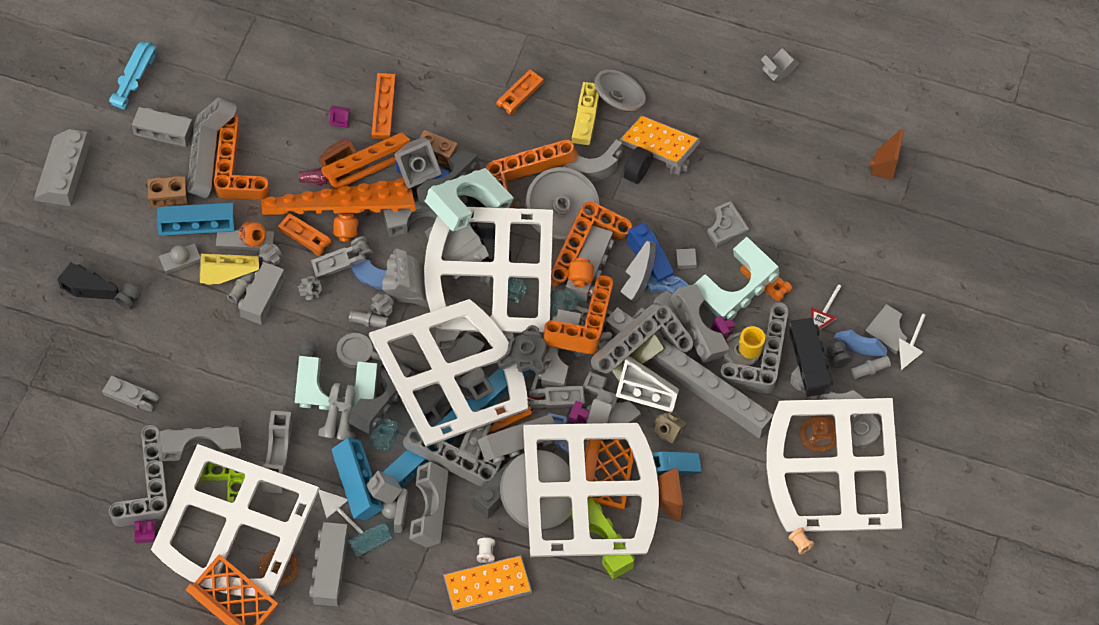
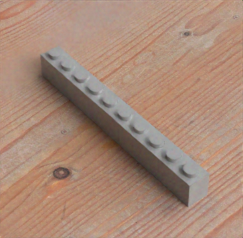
[605,307,773,439]

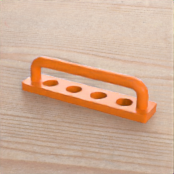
[321,133,410,188]

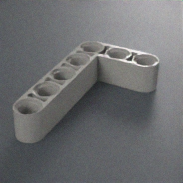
[187,97,236,198]
[591,303,693,373]
[720,303,788,394]
[109,425,169,527]
[403,428,502,487]

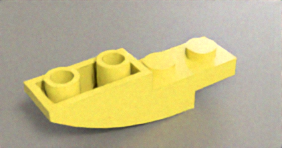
[571,82,600,145]

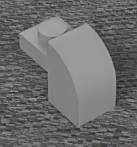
[761,48,800,81]

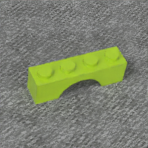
[571,497,635,580]

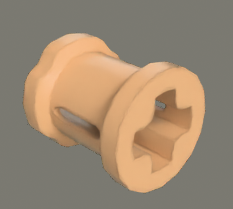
[788,528,814,554]

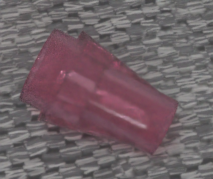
[299,168,327,186]

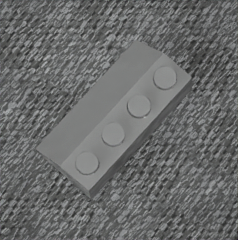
[34,129,90,206]

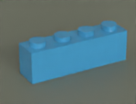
[157,203,235,236]
[331,438,383,521]

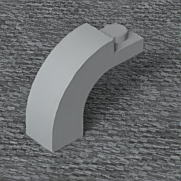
[560,139,623,182]

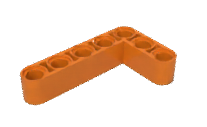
[214,114,270,200]
[486,140,578,208]
[551,201,632,287]
[543,275,613,354]

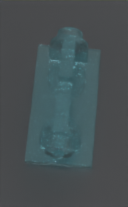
[347,522,392,557]

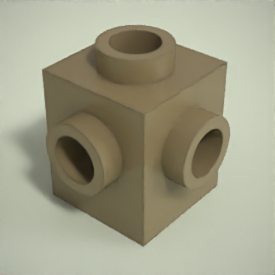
[653,411,688,444]

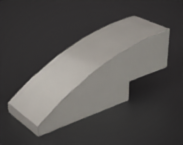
[620,241,656,302]

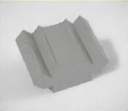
[425,223,489,280]
[382,248,429,308]

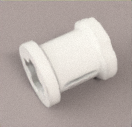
[477,538,495,563]

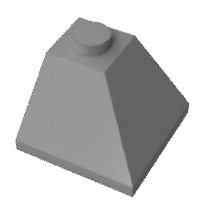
[394,137,442,189]

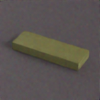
[612,332,666,381]

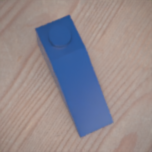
[628,222,674,282]

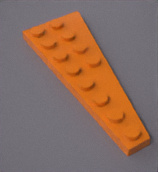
[261,178,416,215]

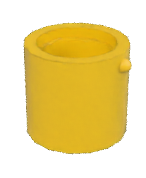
[739,326,766,359]

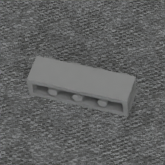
[565,225,615,303]
[478,414,555,463]
[309,522,348,607]

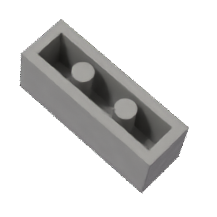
[132,107,193,147]
[238,262,286,325]

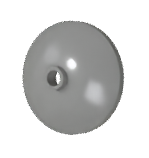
[594,70,646,111]

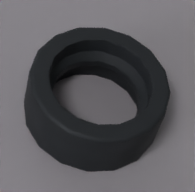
[624,146,652,184]

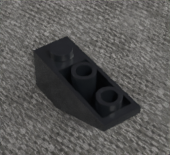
[57,262,119,300]

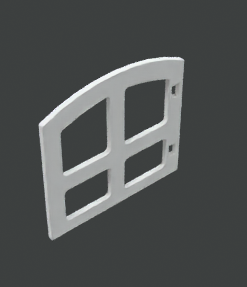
[424,207,553,334]
[369,299,528,446]
[766,398,902,532]
[523,423,659,557]
[151,444,320,597]

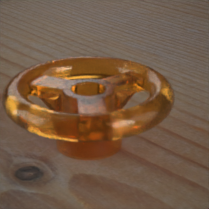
[799,416,836,452]
[258,549,299,587]

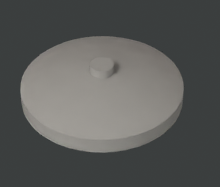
[525,167,600,242]
[500,450,572,530]

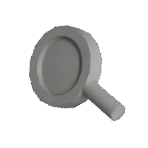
[336,333,382,369]

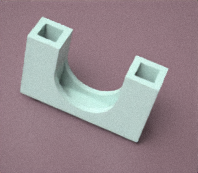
[425,168,514,232]
[693,237,779,321]
[295,356,379,411]

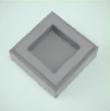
[676,249,697,269]
[583,371,607,396]

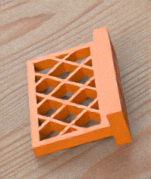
[584,423,634,510]
[185,554,279,625]

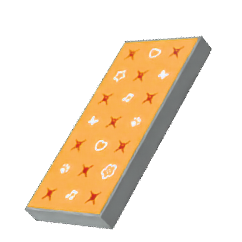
[620,115,700,168]
[443,555,532,614]

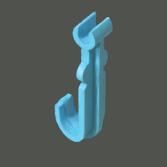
[109,41,158,110]

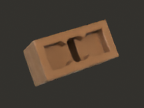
[420,130,458,169]
[147,176,188,208]

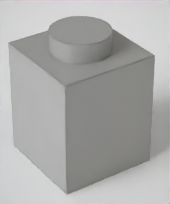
[366,471,402,504]

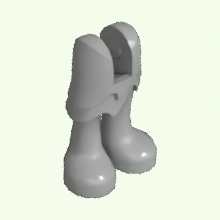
[318,383,355,440]

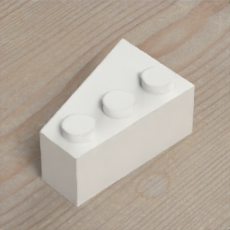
[616,356,679,412]

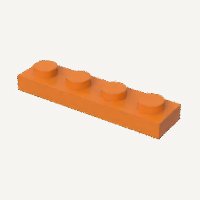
[371,73,396,139]

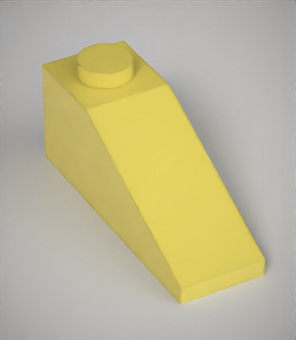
[199,254,259,285]

